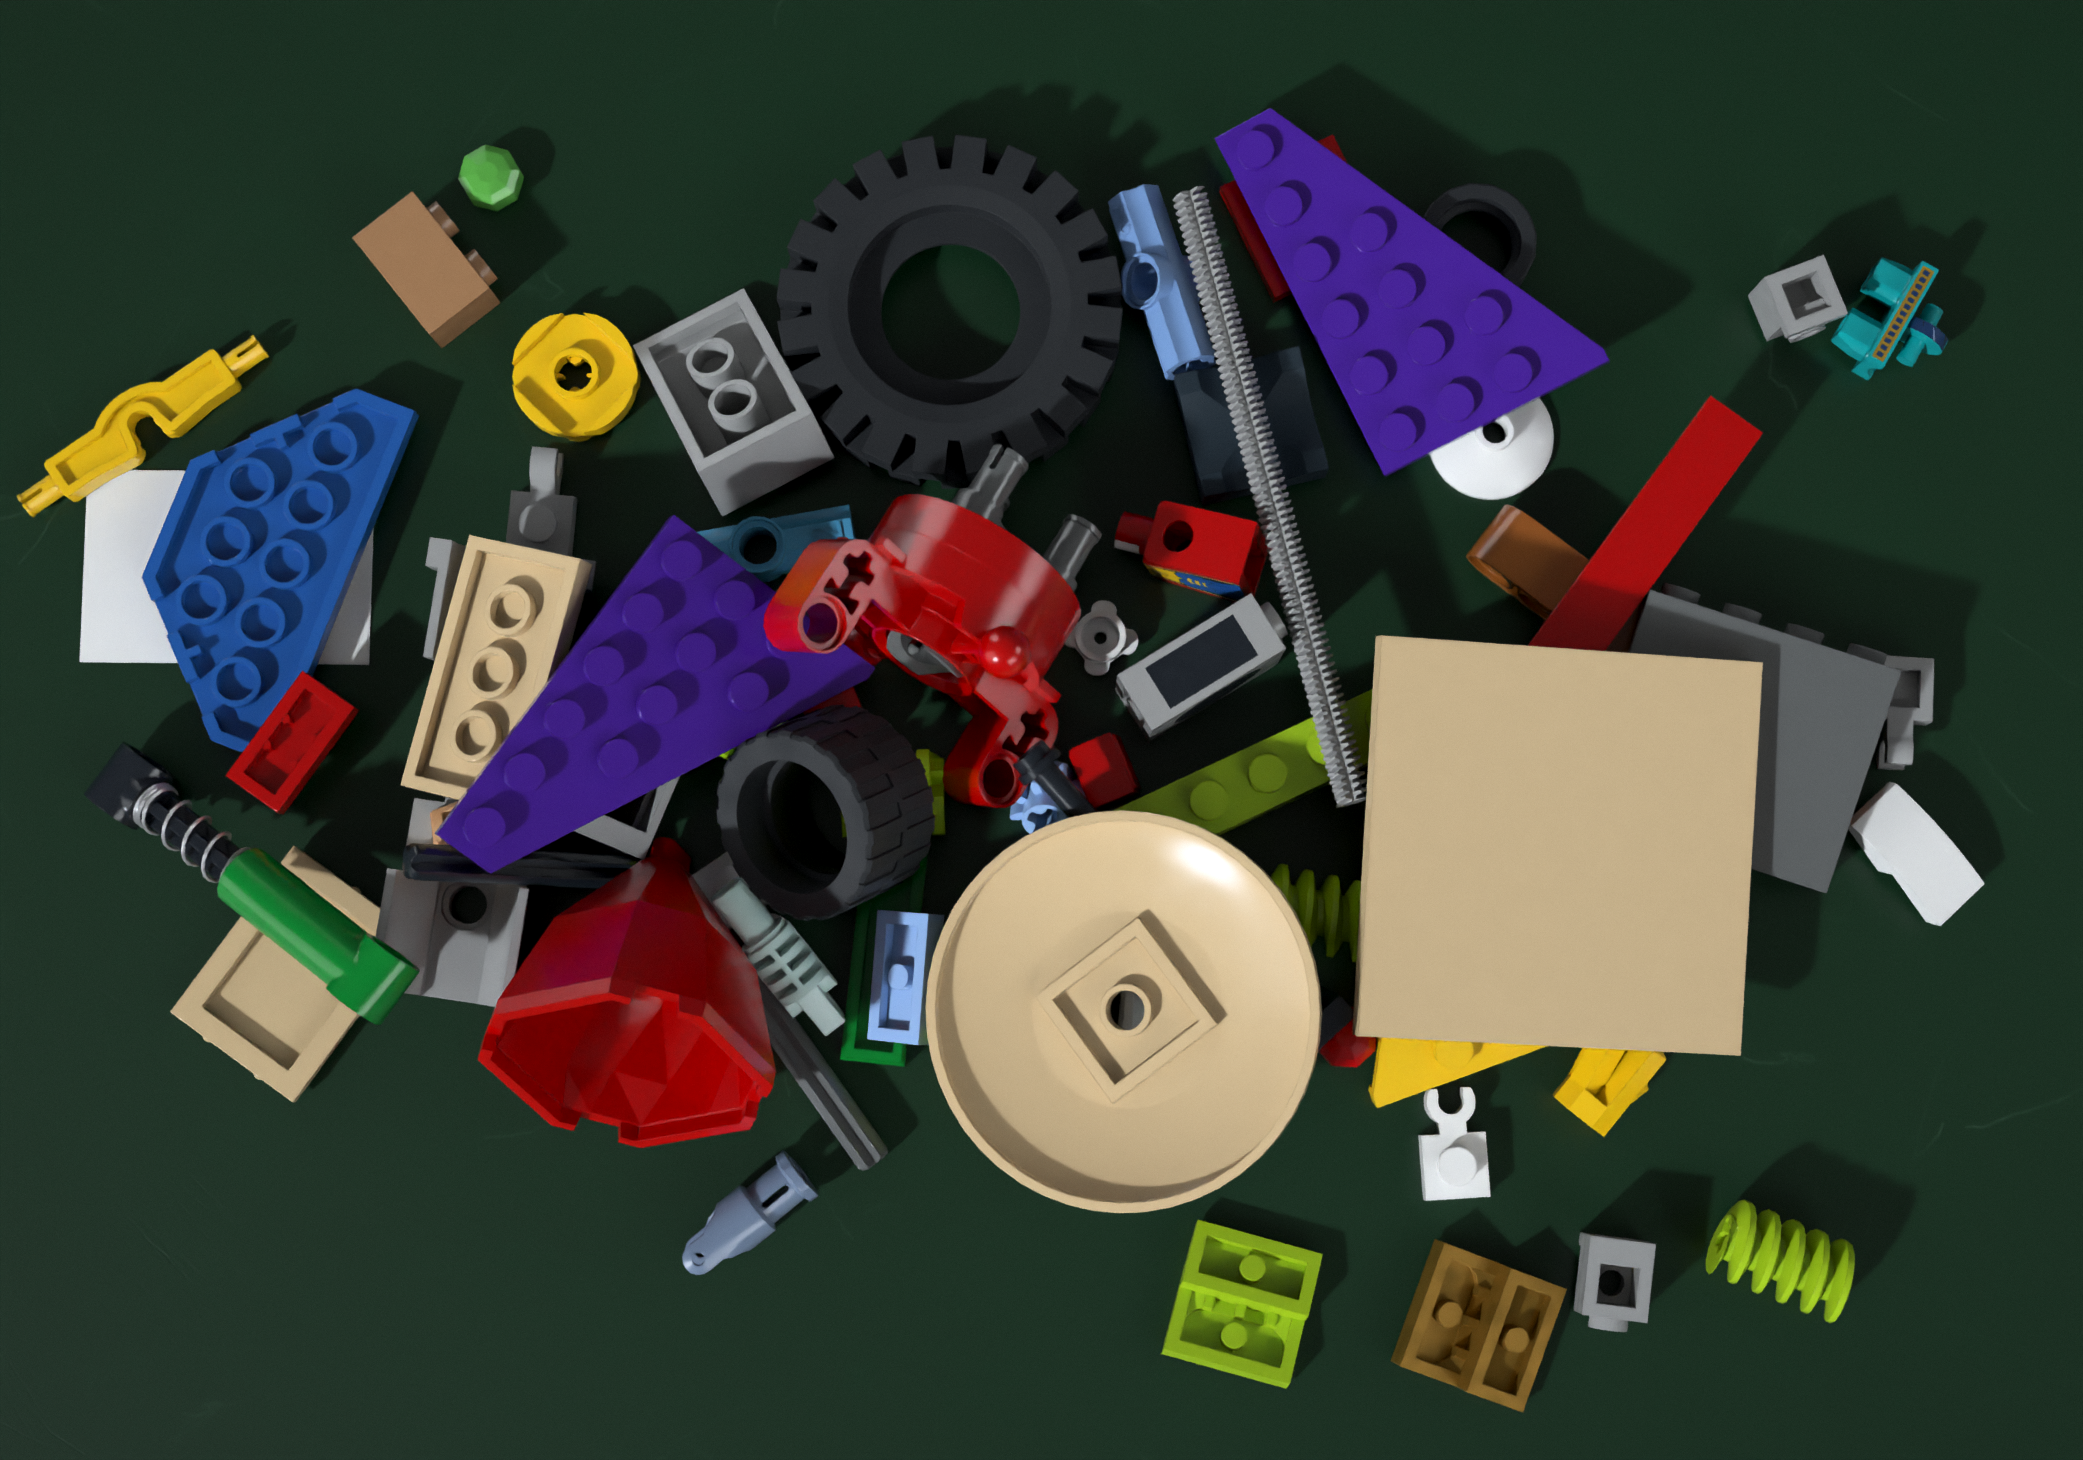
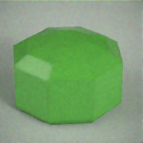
[458,144,524,211]

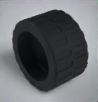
[716,704,935,921]

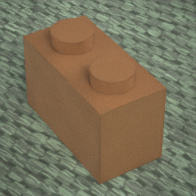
[352,191,501,349]

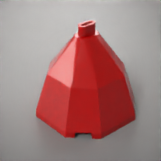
[477,837,776,1148]

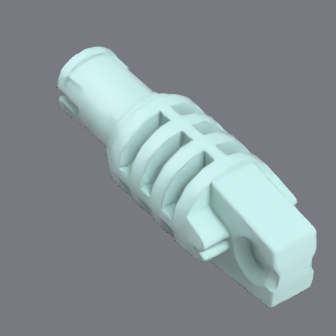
[711,876,845,1036]

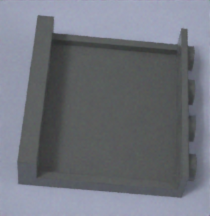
[1627,583,1901,894]

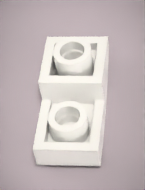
[1848,782,1985,926]

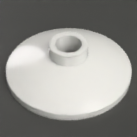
[1430,398,1554,500]

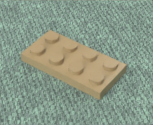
[400,535,593,800]

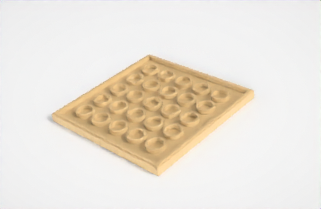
[1352,635,1763,1056]

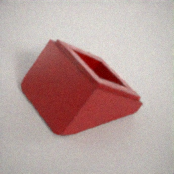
[1069,732,1142,808]

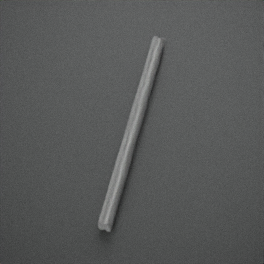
[1172,186,1367,808]

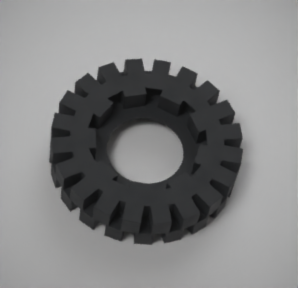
[777,135,1123,489]

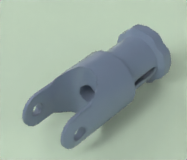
[682,1150,819,1275]

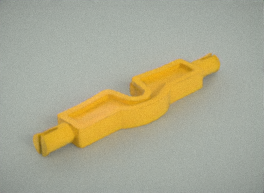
[17,335,269,518]

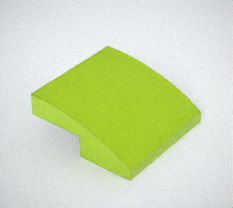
[1161,1220,1323,1389]

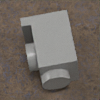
[1748,255,1848,343]
[1574,1232,1656,1332]

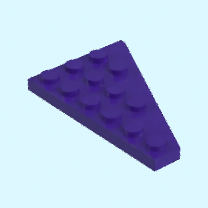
[434,515,875,873]

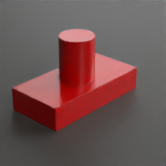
[225,671,360,815]

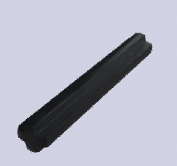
[402,843,642,888]

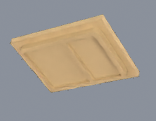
[170,846,380,1102]

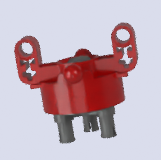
[763,444,1102,808]

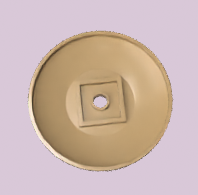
[925,810,1322,1213]

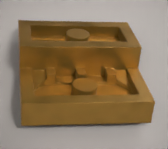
[1391,1239,1567,1412]

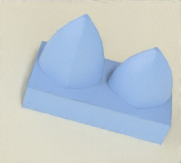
[867,910,944,1045]

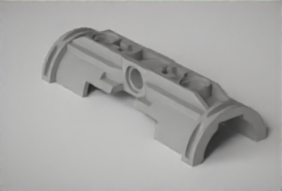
[376,537,597,1007]

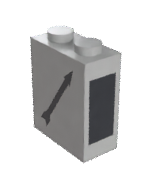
[1115,593,1288,743]

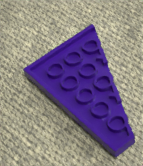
[1214,108,1610,477]

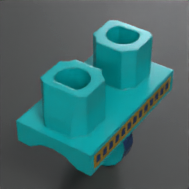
[1831,257,1948,381]

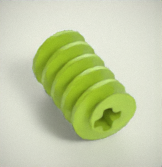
[1270,864,1361,963]
[1706,1199,1855,1323]

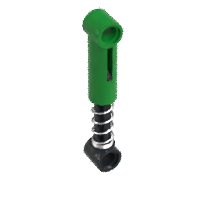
[84,741,420,1025]

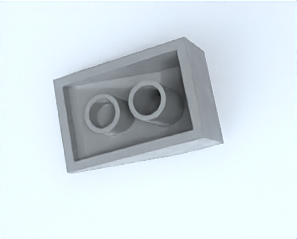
[633,288,835,517]

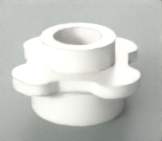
[1065,600,1138,676]

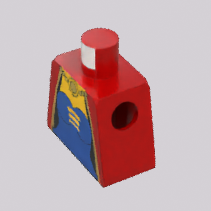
[1115,501,1269,602]

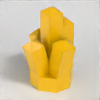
[1552,1048,1666,1137]

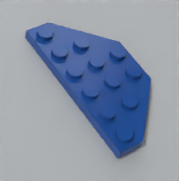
[142,388,419,752]

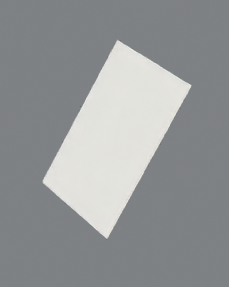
[80,470,374,665]

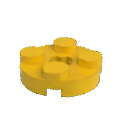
[512,313,641,442]

